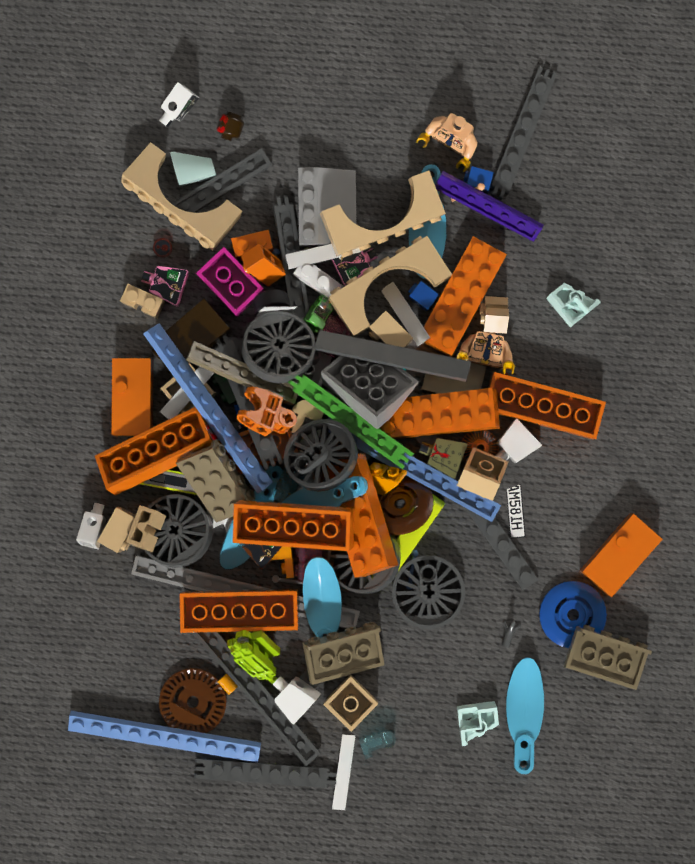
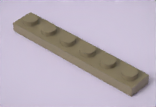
[186,341,298,407]

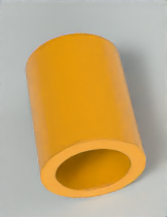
[218,673,238,695]

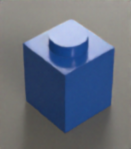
[463,166,494,194]
[408,281,439,312]

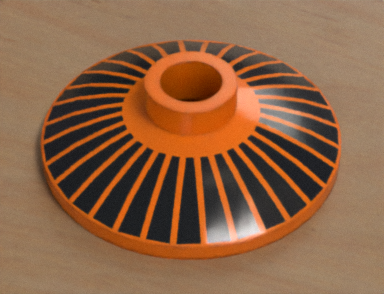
[462,430,499,462]

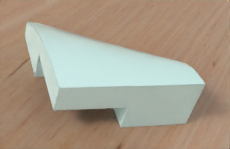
[170,152,216,186]
[546,283,601,328]
[457,701,499,746]

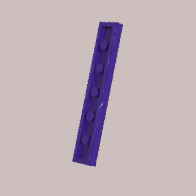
[435,171,543,242]

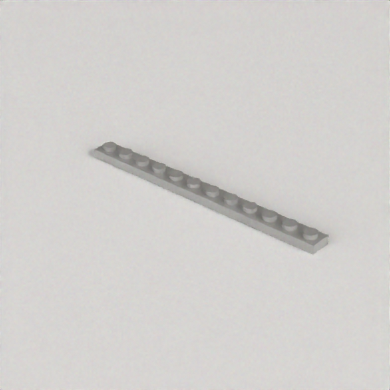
[131,555,360,628]

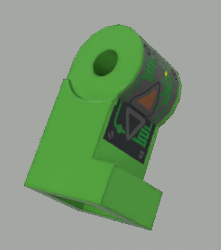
[303,294,334,333]

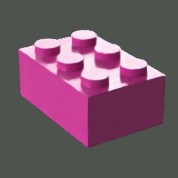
[196,247,265,317]

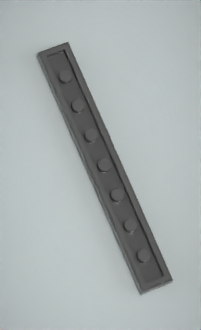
[315,330,471,382]

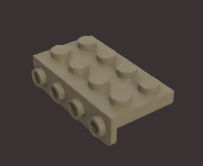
[176,440,255,523]
[303,622,384,685]
[564,625,652,690]

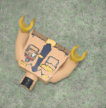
[416,113,478,172]
[456,331,515,374]

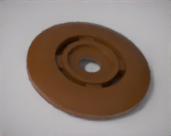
[377,475,434,535]
[159,668,227,733]

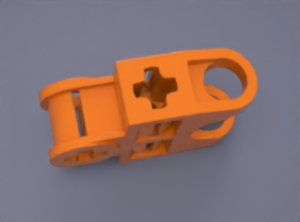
[237,387,297,436]

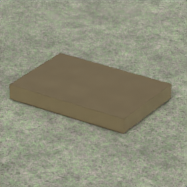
[421,352,487,394]

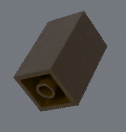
[151,299,232,373]

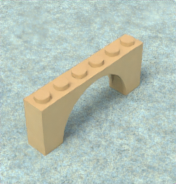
[121,142,242,251]
[320,170,446,258]
[329,236,452,337]

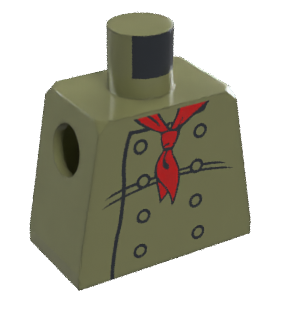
[419,438,468,479]

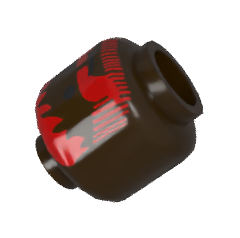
[217,111,244,141]

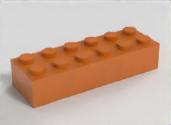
[424,236,507,357]
[488,372,606,440]
[381,388,500,439]
[95,407,214,496]
[327,453,398,578]
[233,500,355,551]
[180,589,298,633]

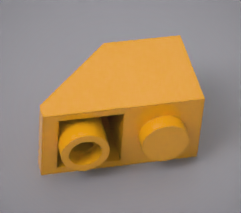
[369,462,407,495]

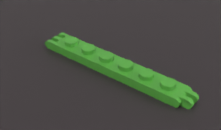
[288,374,414,469]

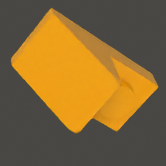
[270,546,294,578]

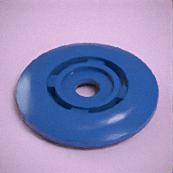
[539,581,607,648]

